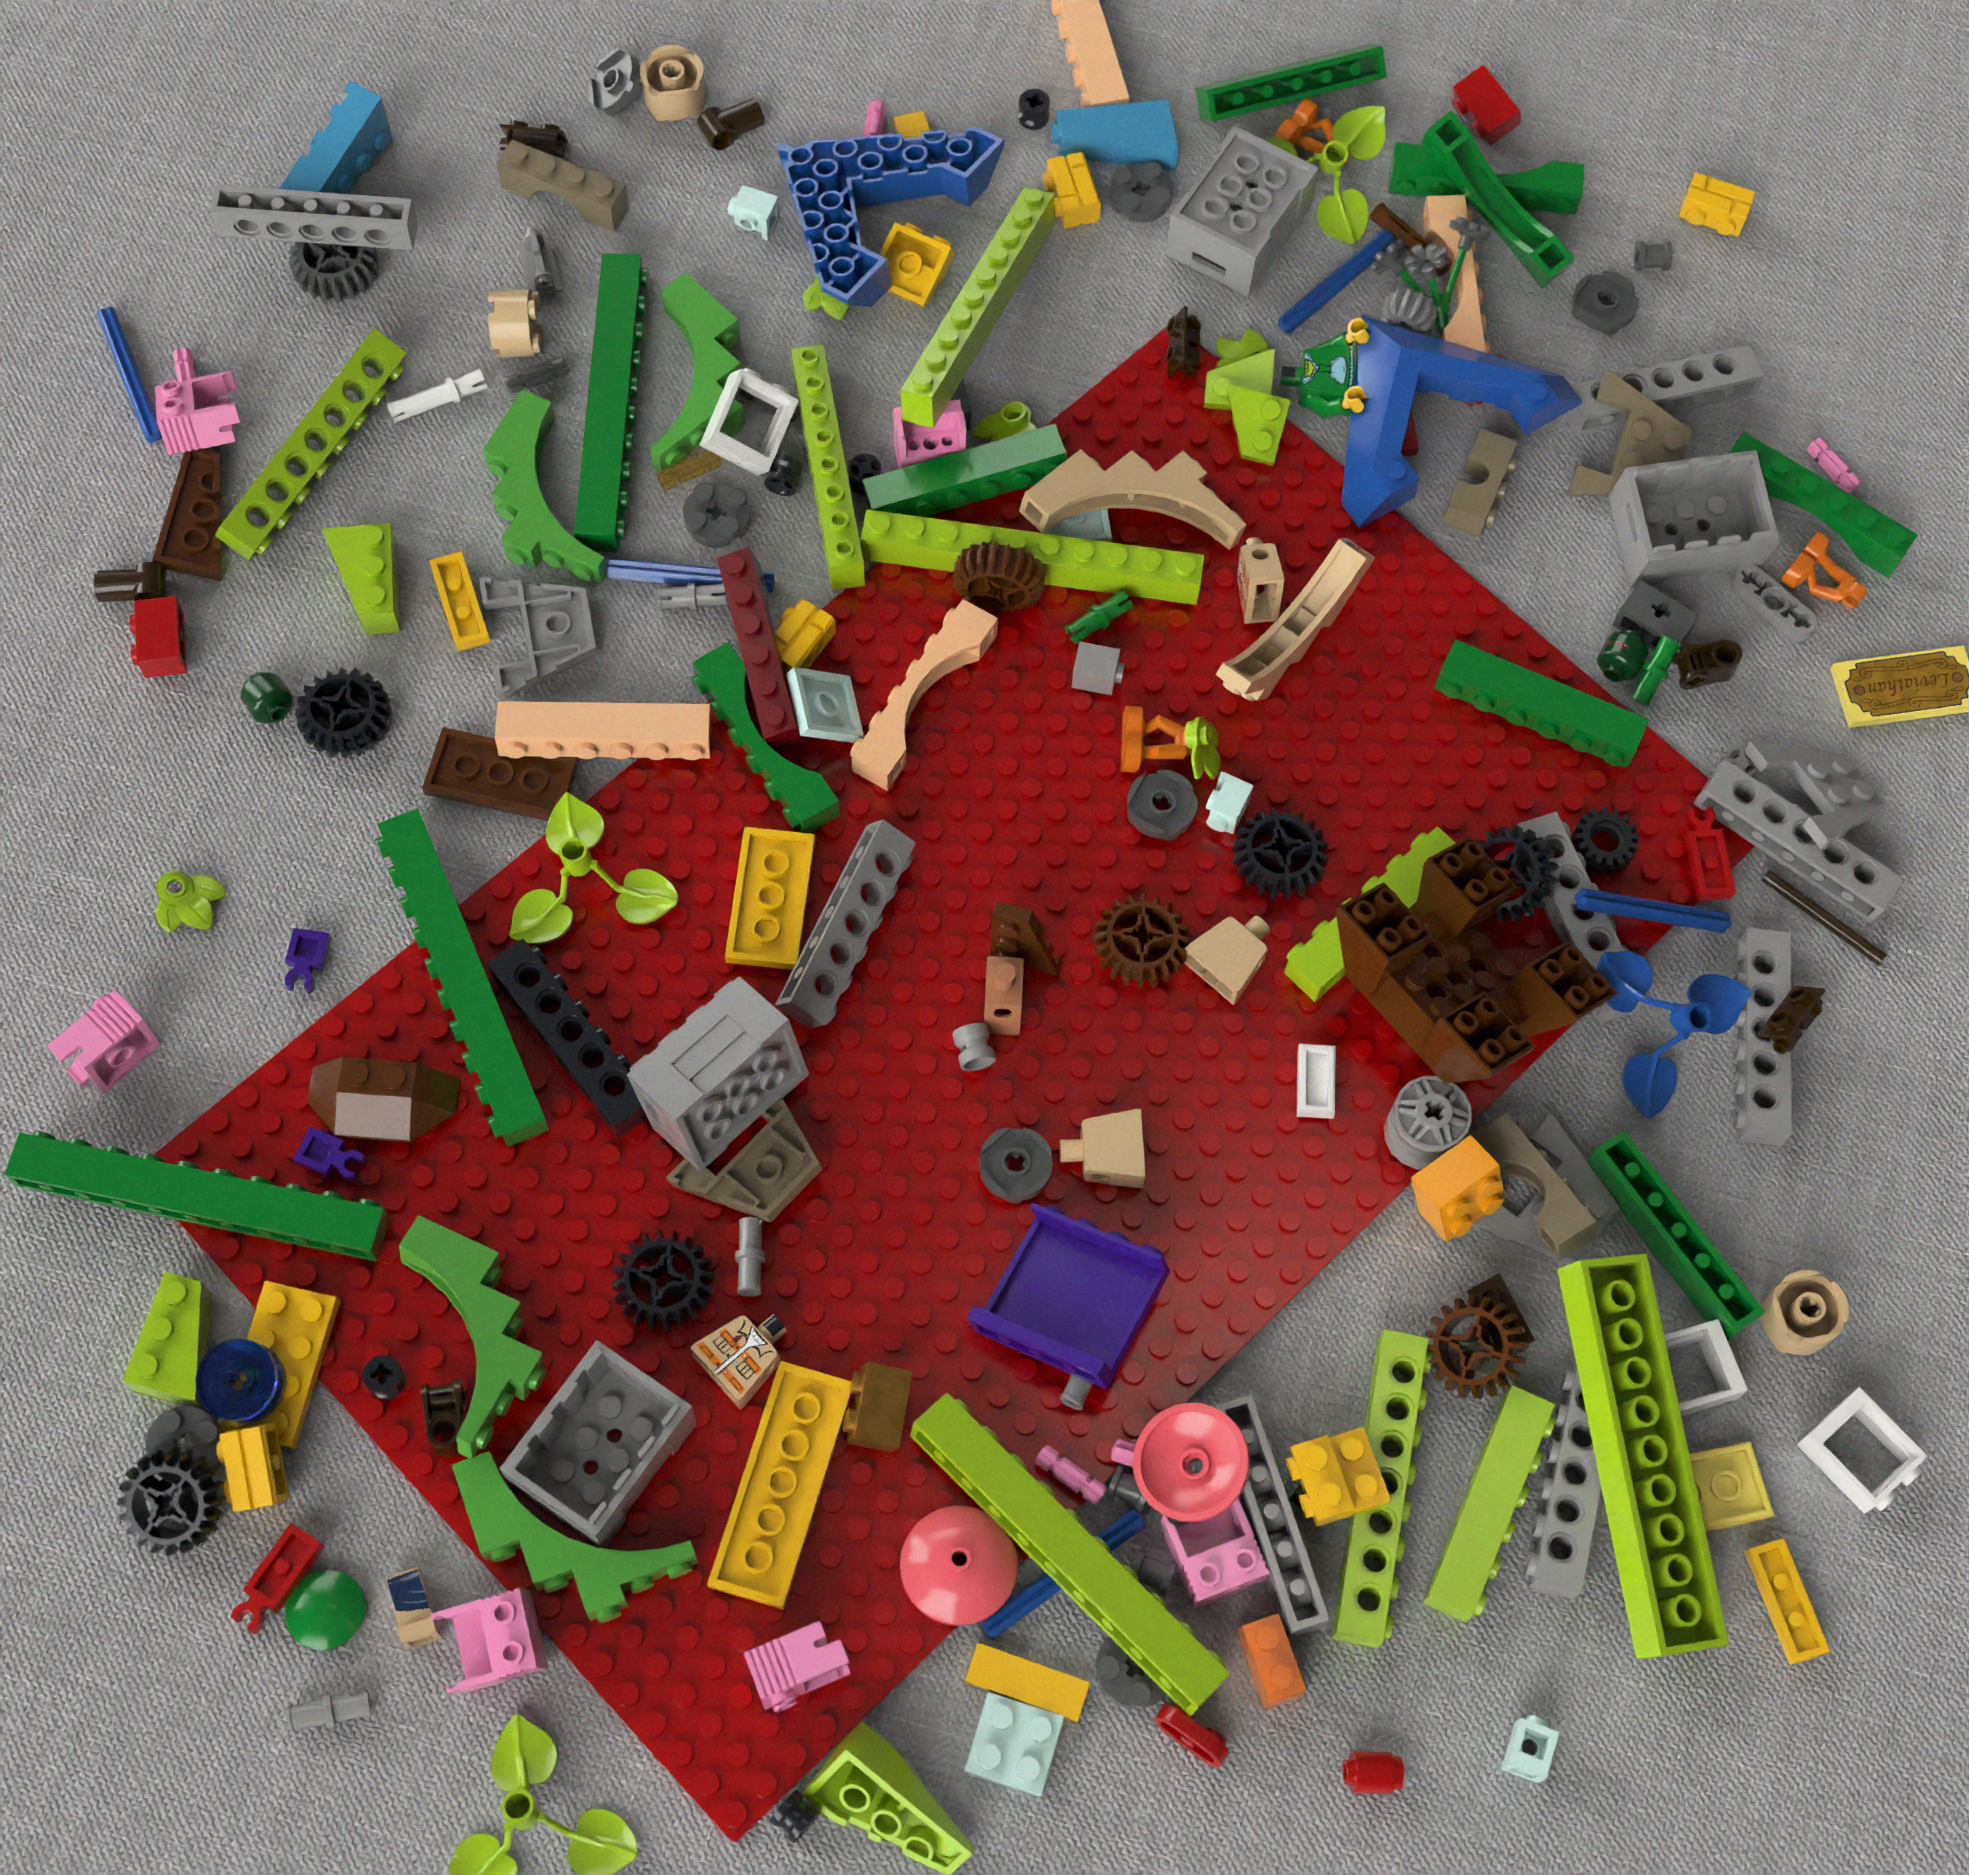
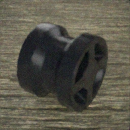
[1018,89,1050,130]
[848,453,882,496]
[764,455,803,496]
[362,1355,406,1400]
[770,1790,821,1844]

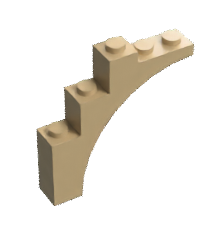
[1019,449,1246,550]
[1215,538,1375,701]

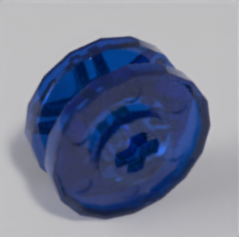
[195,1338,287,1424]

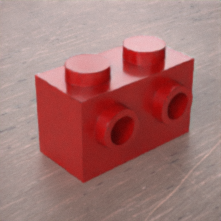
[1452,64,1521,146]
[129,596,187,678]

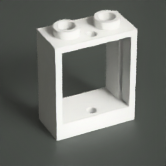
[699,368,799,476]
[1664,1319,1748,1417]
[1796,1387,1927,1514]

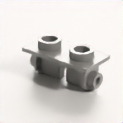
[518,229,563,296]

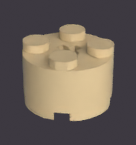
[640,45,706,121]
[488,289,544,358]
[1760,1270,1849,1355]

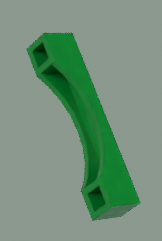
[1421,111,1575,288]
[1388,142,1584,215]
[1727,431,1918,578]
[691,642,840,833]

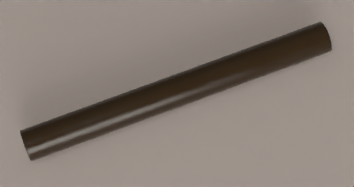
[1761,870,1887,966]

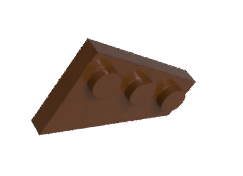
[990,901,1063,976]

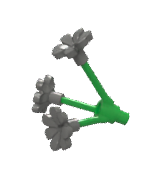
[1369,216,1492,329]

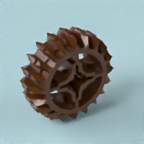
[953,541,1046,612]
[1093,893,1191,990]
[1425,1295,1528,1399]

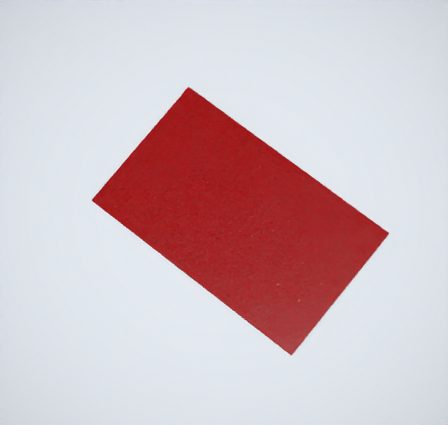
[153,328,1755,1842]

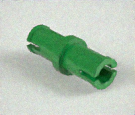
[1065,590,1133,644]
[1629,635,1682,706]

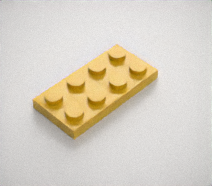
[725,827,815,970]
[220,1281,341,1450]

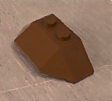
[307,1057,461,1143]

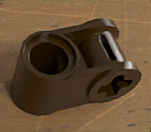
[1672,639,1743,690]
[421,1378,466,1458]

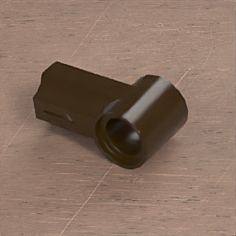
[697,98,765,150]
[94,562,167,602]

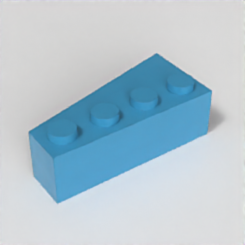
[279,80,392,194]

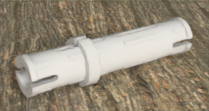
[386,368,488,424]

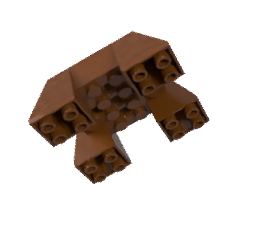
[1336,836,1618,1083]

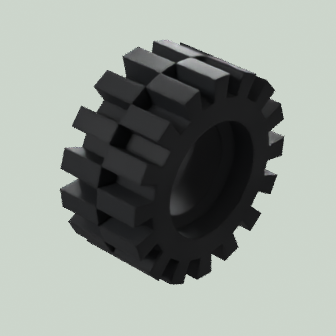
[1571,807,1640,876]

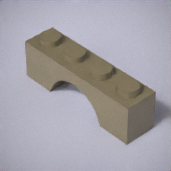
[497,140,629,232]
[1471,1113,1598,1261]

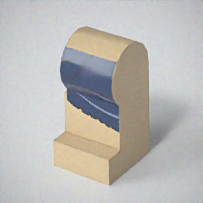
[387,1566,442,1650]

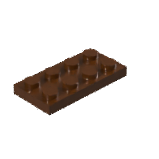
[422,727,579,821]

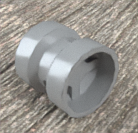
[952,1023,996,1071]

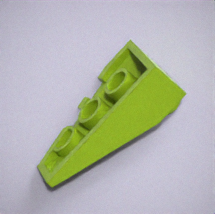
[802,1721,975,1875]

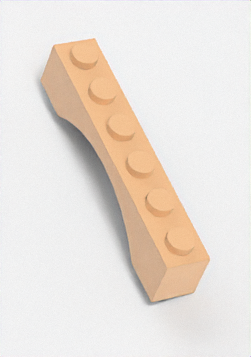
[1422,195,1490,354]
[850,599,998,791]

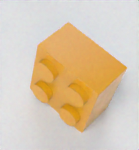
[1411,1135,1505,1243]

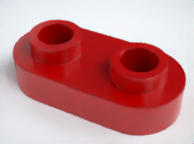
[1154,1703,1229,1768]

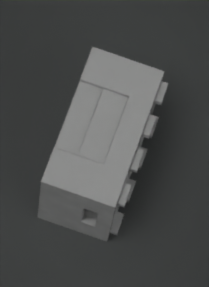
[1165,126,1319,297]
[1608,450,1780,588]
[626,976,809,1172]
[500,1340,697,1549]

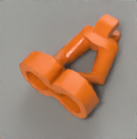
[1274,98,1350,167]
[1780,531,1867,609]
[1121,706,1192,773]

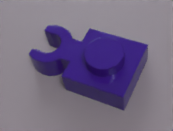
[285,928,332,994]
[293,1127,366,1182]

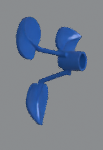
[1597,951,1752,1118]

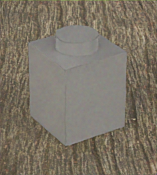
[1071,642,1125,695]

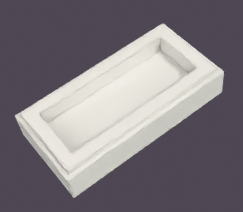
[1296,1044,1336,1119]

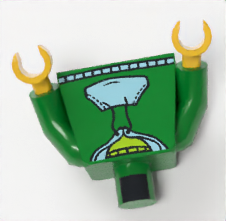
[1280,318,1369,419]

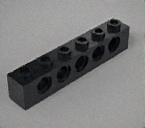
[487,938,647,1139]

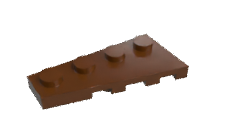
[152,448,222,582]

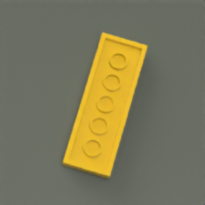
[707,1361,852,1610]

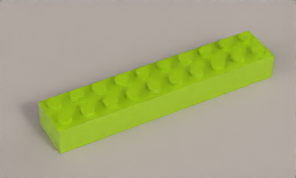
[1557,1253,1730,1659]

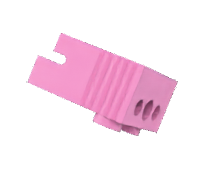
[155,371,240,455]
[893,399,966,469]
[47,989,161,1094]
[1160,1498,1270,1610]
[431,1588,548,1694]
[744,1621,851,1712]

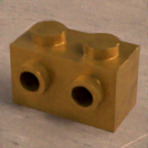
[843,1362,913,1453]

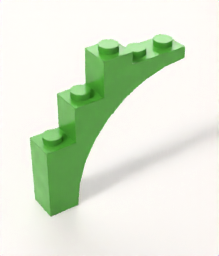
[650,272,745,474]
[483,389,607,585]
[399,1215,546,1459]
[452,1451,698,1623]

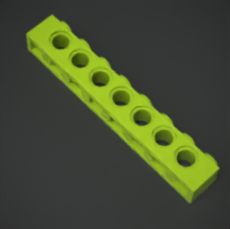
[214,328,407,561]
[791,344,865,590]
[1331,1329,1433,1648]

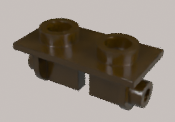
[500,121,568,158]
[1165,306,1201,378]
[1757,986,1826,1054]
[1467,1273,1536,1353]

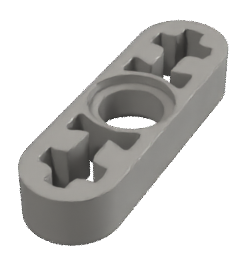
[1731,564,1817,642]

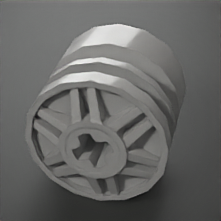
[1384,1076,1472,1169]

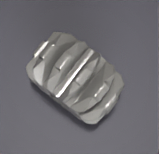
[1380,287,1438,335]

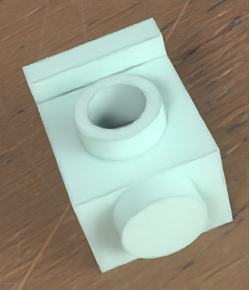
[728,185,780,241]
[1206,771,1254,834]
[1500,1715,1560,1783]

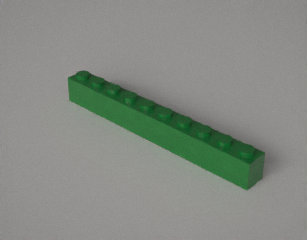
[574,253,649,552]
[376,808,549,1147]
[4,1131,390,1262]

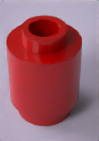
[1342,1751,1404,1794]

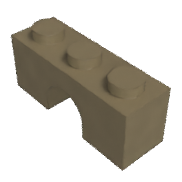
[1442,428,1520,537]

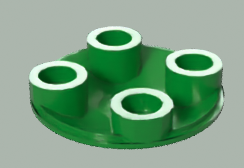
[285,1570,367,1651]

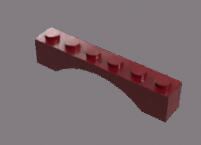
[717,547,808,753]

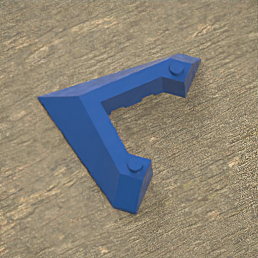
[776,127,1005,307]
[1341,316,1582,529]

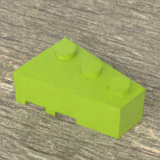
[322,523,400,635]
[122,1272,212,1408]

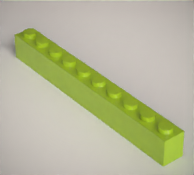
[900,187,1054,429]
[861,509,1204,605]
[910,1392,1231,1717]

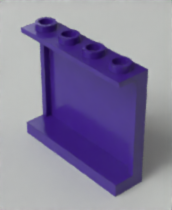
[967,1203,1171,1390]

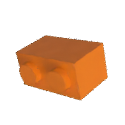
[1236,1613,1307,1710]

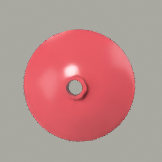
[1133,1403,1250,1522]
[900,1506,1018,1626]

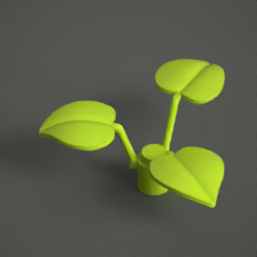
[1263,106,1386,245]
[509,792,679,945]
[448,1714,638,1875]

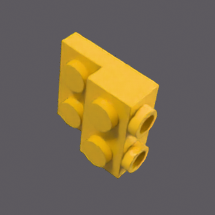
[879,222,956,309]
[1285,1427,1391,1527]

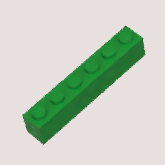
[1195,44,1387,122]
[862,424,1067,517]
[1434,639,1649,769]
[1587,1130,1765,1341]

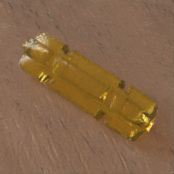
[657,450,721,490]

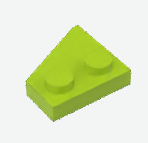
[1204,349,1275,410]
[1227,384,1291,466]

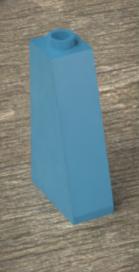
[1050,99,1179,171]

